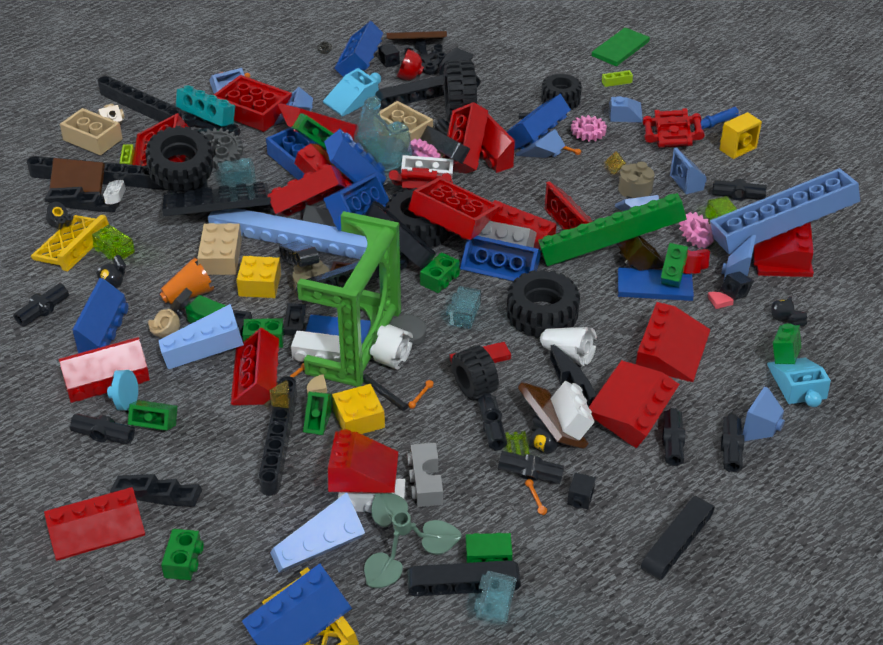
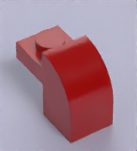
[683,249,710,274]

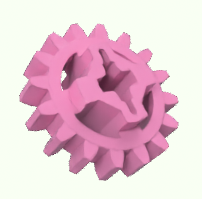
[571,115,607,142]
[407,139,441,158]
[679,212,714,248]

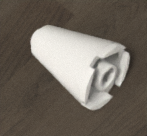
[540,327,597,366]

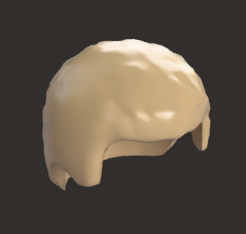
[148,309,180,338]

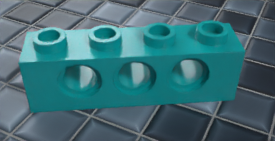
[176,85,235,127]

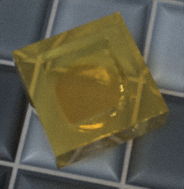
[604,151,626,174]

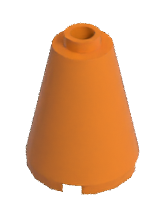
[160,258,214,305]

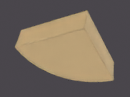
[307,374,327,396]

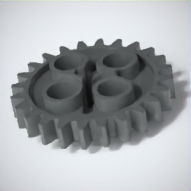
[190,128,243,170]

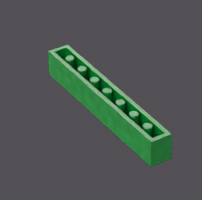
[538,193,687,266]

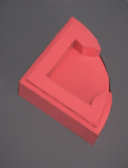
[708,292,734,309]

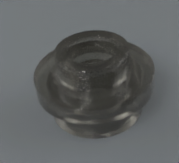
[317,42,332,54]

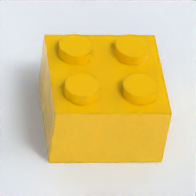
[719,112,762,159]
[236,256,281,298]
[332,384,385,434]

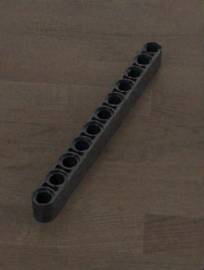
[26,156,208,192]

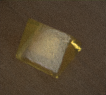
[269,381,289,408]

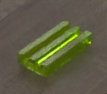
[505,431,530,455]

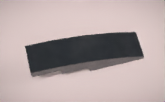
[44,187,120,212]
[550,344,597,407]
[110,474,202,506]

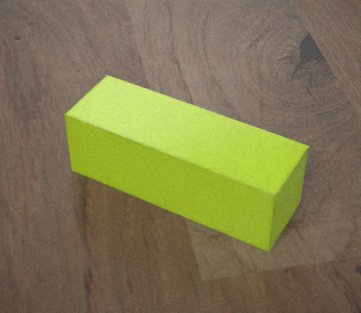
[602,70,633,87]
[120,144,134,165]

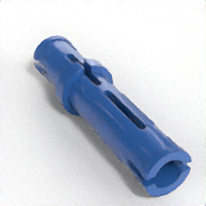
[693,107,739,130]

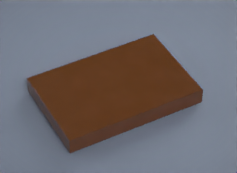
[49,158,105,193]

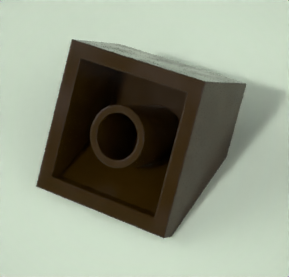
[617,236,664,271]

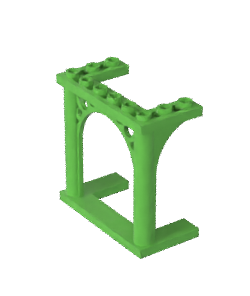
[297,211,401,387]

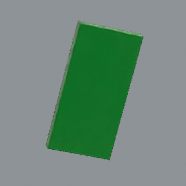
[592,27,650,67]

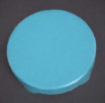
[107,370,138,411]

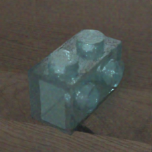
[217,157,256,187]
[446,286,481,329]
[474,570,517,625]

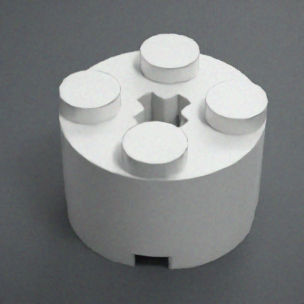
[370,324,413,370]

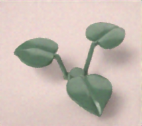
[364,493,462,588]

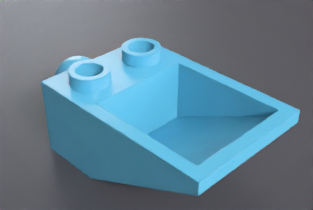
[323,68,381,116]
[767,358,831,407]

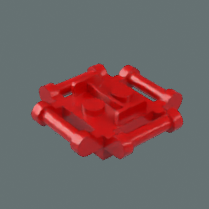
[642,108,705,148]
[389,168,453,190]

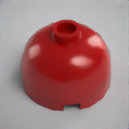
[397,49,424,81]

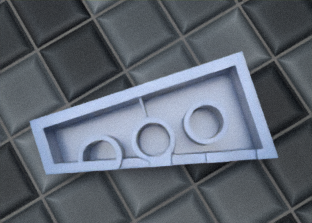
[158,304,244,369]
[270,492,365,573]

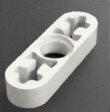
[103,180,126,204]

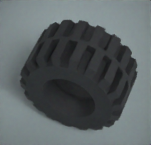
[541,74,582,110]
[452,345,499,401]

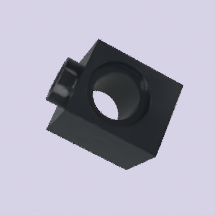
[378,43,400,68]
[720,271,754,300]
[567,472,596,510]

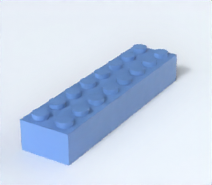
[710,168,860,254]

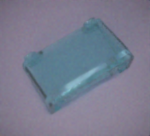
[354,95,412,171]

